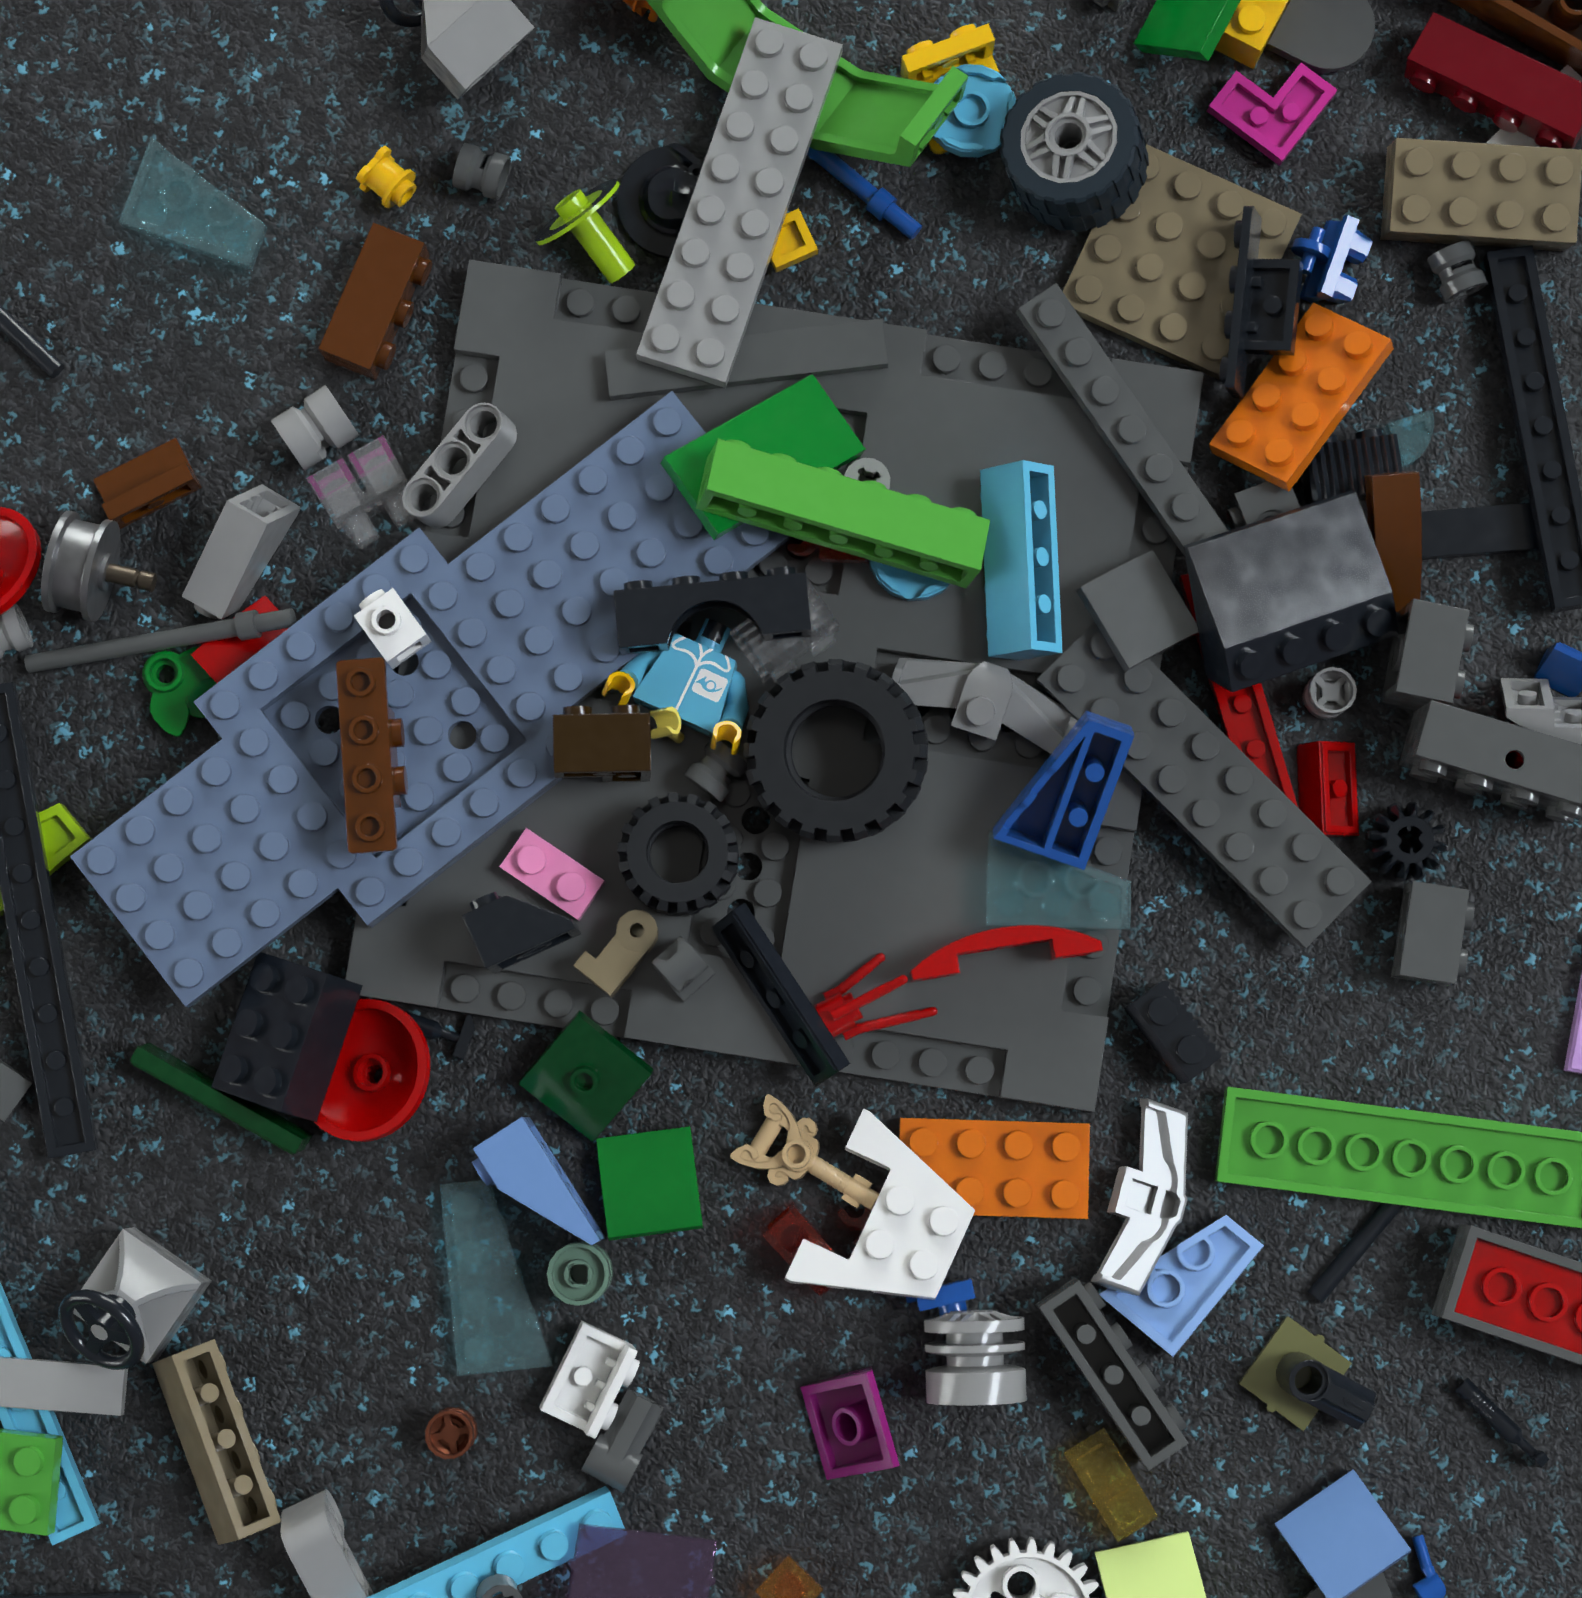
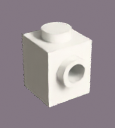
[354,588,432,669]

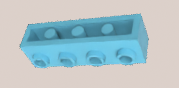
[980,460,1063,660]

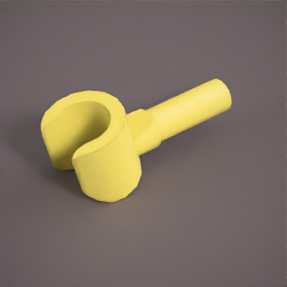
[649,707,684,743]

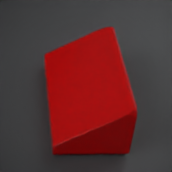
[1297,741,1359,837]

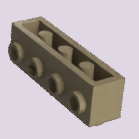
[152,1339,282,1545]

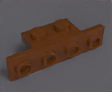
[336,657,408,854]

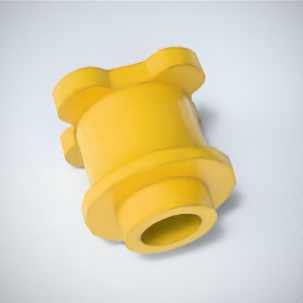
[356,146,417,208]

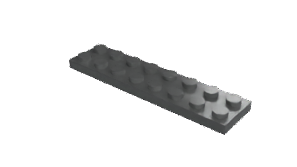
[1035,622,1372,949]

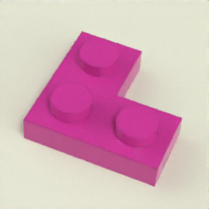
[1207,63,1337,166]

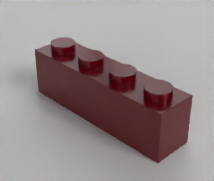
[1404,12,1582,149]

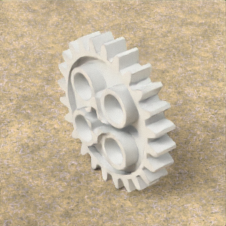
[952,1537,1099,1598]

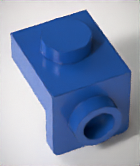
[906,1278,976,1316]

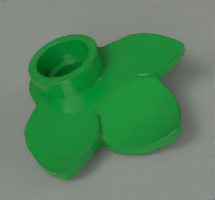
[142,647,217,737]

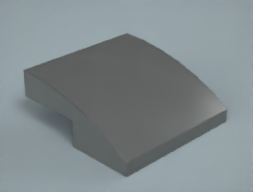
[1076,550,1198,672]

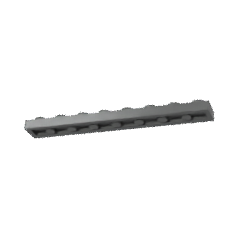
[1016,283,1228,557]

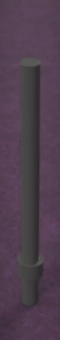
[24,608,297,673]

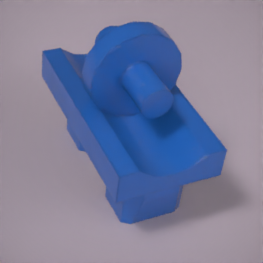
[1291,215,1373,304]

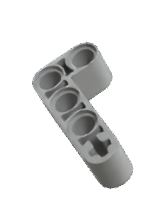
[280,1489,374,1598]

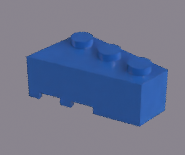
[993,711,1134,870]

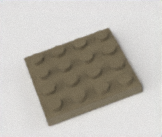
[1063,144,1302,380]

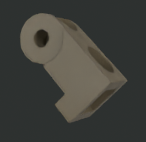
[573,910,659,998]

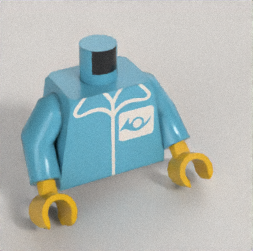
[602,618,749,755]

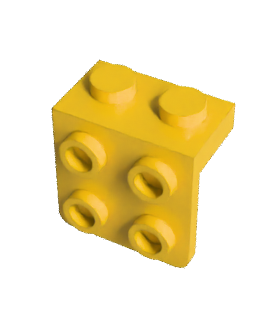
[900,23,999,154]

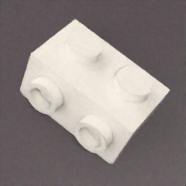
[539,1320,640,1439]

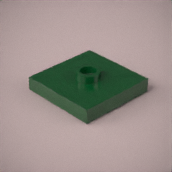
[519,1010,653,1142]

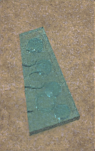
[440,1180,554,1376]

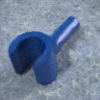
[1412,1535,1446,1598]

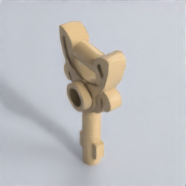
[730,1094,879,1211]

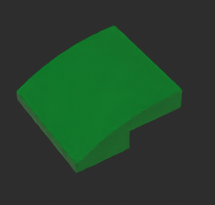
[596,1126,703,1241]

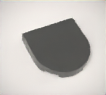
[1266,0,1375,74]

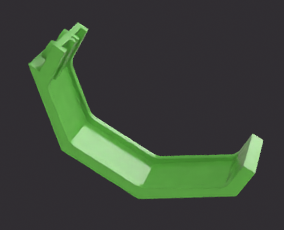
[646,0,969,167]

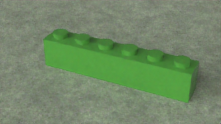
[695,438,990,588]

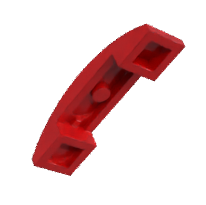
[910,925,1103,982]

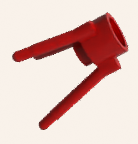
[815,953,938,1040]

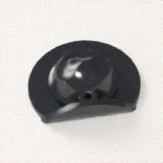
[617,143,703,258]

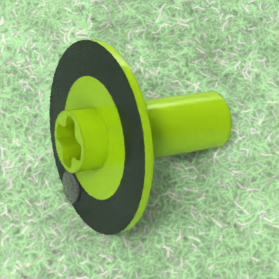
[535,179,635,283]

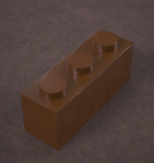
[318,222,432,380]

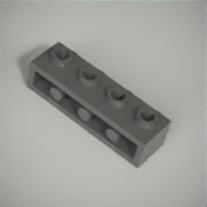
[1035,1278,1189,1471]

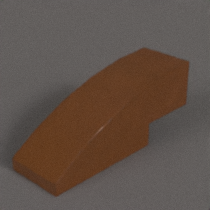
[1364,471,1422,612]

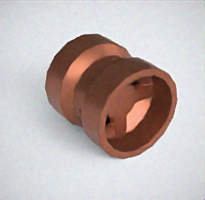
[425,1407,477,1459]

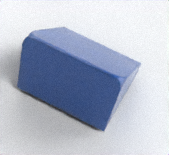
[1534,642,1582,697]

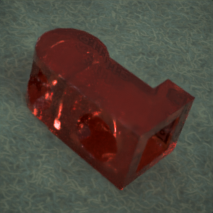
[761,1202,836,1297]

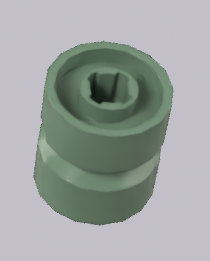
[547,1241,613,1306]

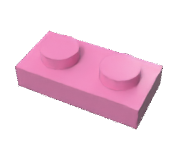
[499,828,606,921]

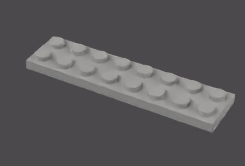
[636,17,843,388]

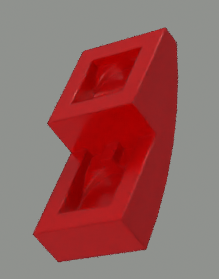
[191,596,288,683]

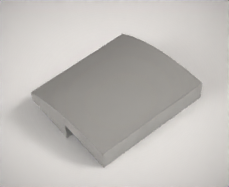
[1500,678,1582,744]

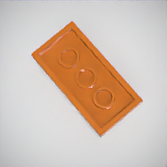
[1209,302,1394,492]
[899,1118,1090,1219]

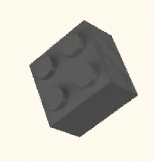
[1379,599,1474,711]

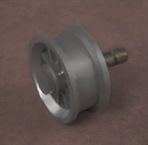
[41,510,157,622]

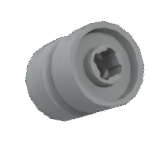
[271,385,359,471]

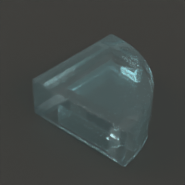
[1385,410,1434,469]

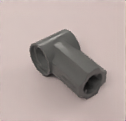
[581,1388,664,1493]

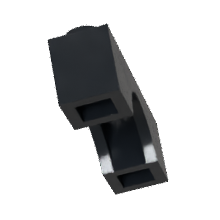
[614,566,811,655]

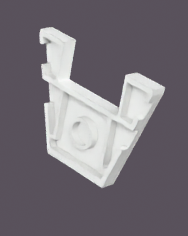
[784,1109,975,1300]

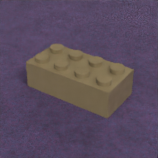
[1380,138,1582,251]

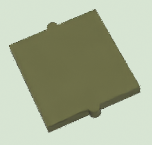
[1238,1315,1352,1431]

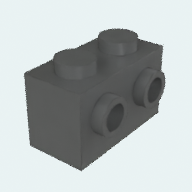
[1391,881,1475,986]

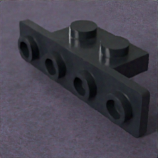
[1220,206,1303,399]

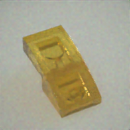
[1064,1428,1158,1542]

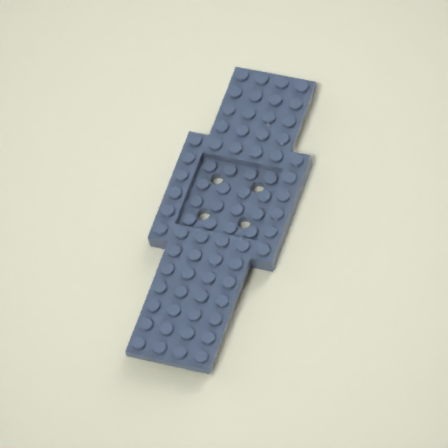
[70,391,789,1008]

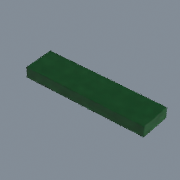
[130,1043,313,1155]

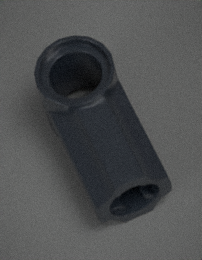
[1276,1352,1377,1430]

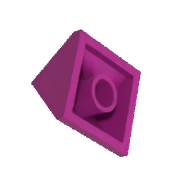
[800,1366,900,1480]

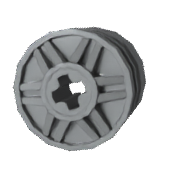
[924,1310,1027,1406]

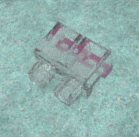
[306,435,416,549]

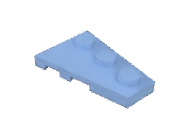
[1099,1215,1264,1357]

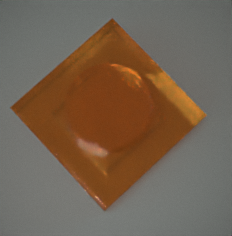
[755,1554,823,1598]

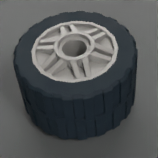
[1000,72,1149,232]

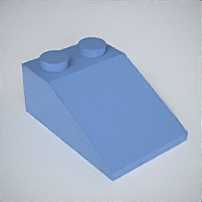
[472,1117,606,1245]

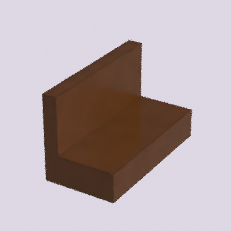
[93,438,202,529]

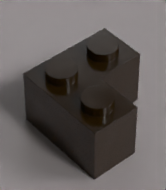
[553,705,651,782]

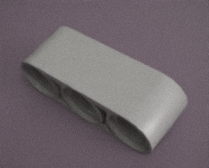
[402,403,517,528]

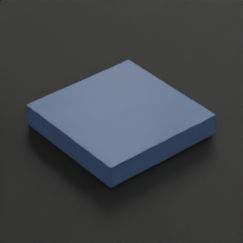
[1275,1469,1411,1598]

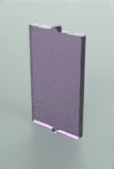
[567,1523,718,1598]

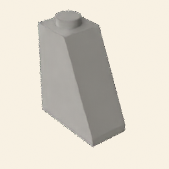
[182,484,301,620]

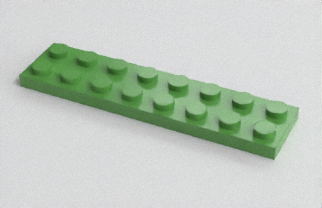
[1215,1087,1582,1228]

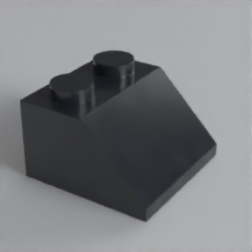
[462,892,581,973]

